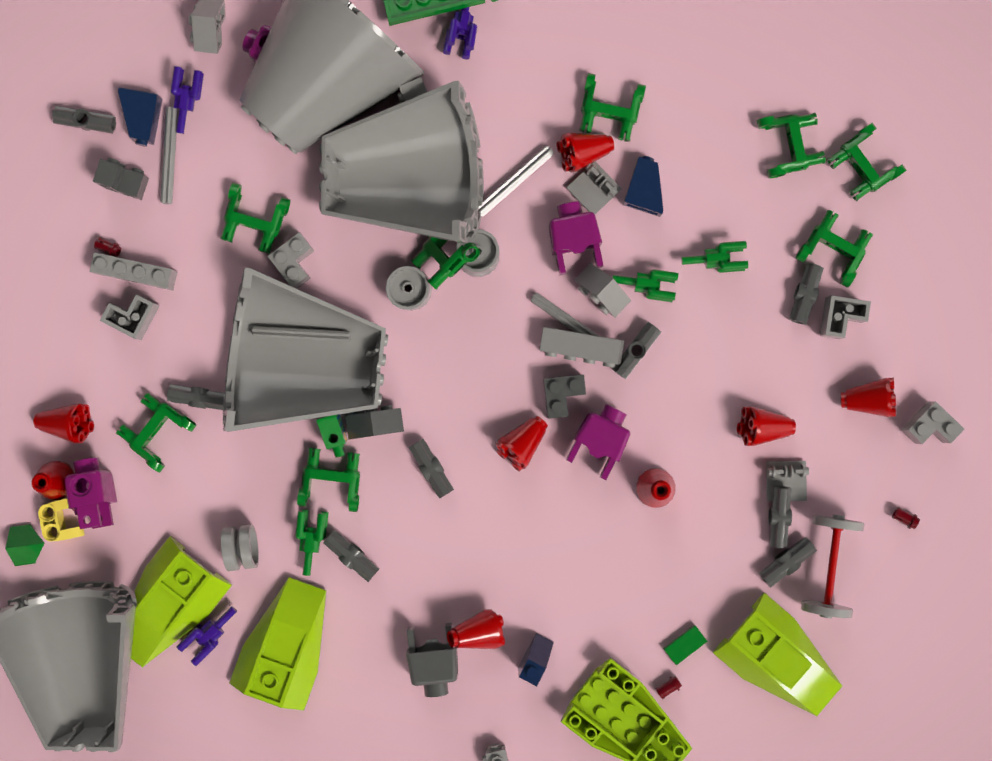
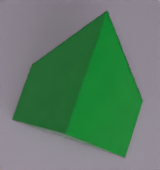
[5,524,45,566]

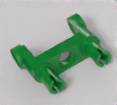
[579,73,646,142]
[757,113,826,179]
[826,122,907,201]
[220,182,291,254]
[796,210,873,288]
[411,237,480,290]
[116,393,197,473]
[297,448,360,512]

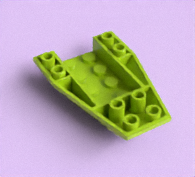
[131,536,232,667]
[229,577,327,710]
[712,592,842,716]
[561,658,693,761]

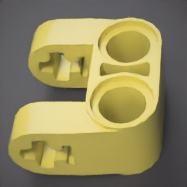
[38,499,85,541]

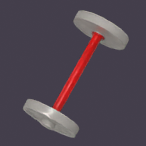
[801,514,864,618]

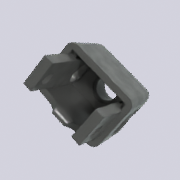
[406,623,458,697]

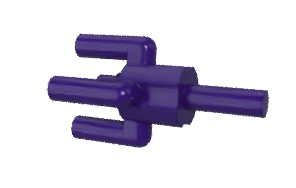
[443,7,477,60]
[171,66,204,134]
[176,606,237,666]

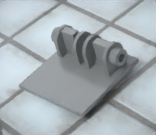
[566,161,622,214]
[766,461,809,501]

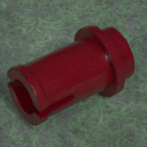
[94,237,121,257]
[892,507,920,529]
[655,676,682,699]

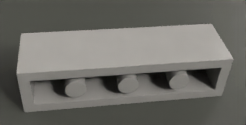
[89,252,177,291]
[540,327,625,367]

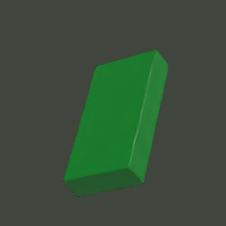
[663,625,708,665]

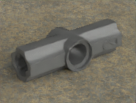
[52,106,116,134]
[789,263,824,325]
[612,322,661,379]
[167,384,224,410]
[409,439,454,499]
[768,486,792,548]
[323,530,380,582]
[759,537,817,588]

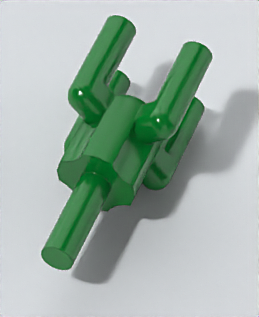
[681,241,748,273]
[612,269,679,302]
[295,509,329,576]

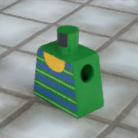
[316,414,348,458]

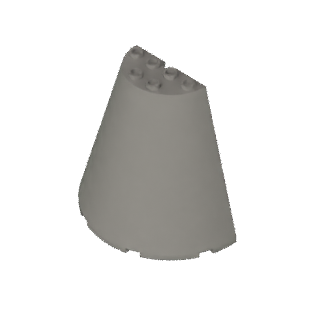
[239,0,424,154]
[319,81,484,243]
[223,267,388,432]
[0,581,137,752]

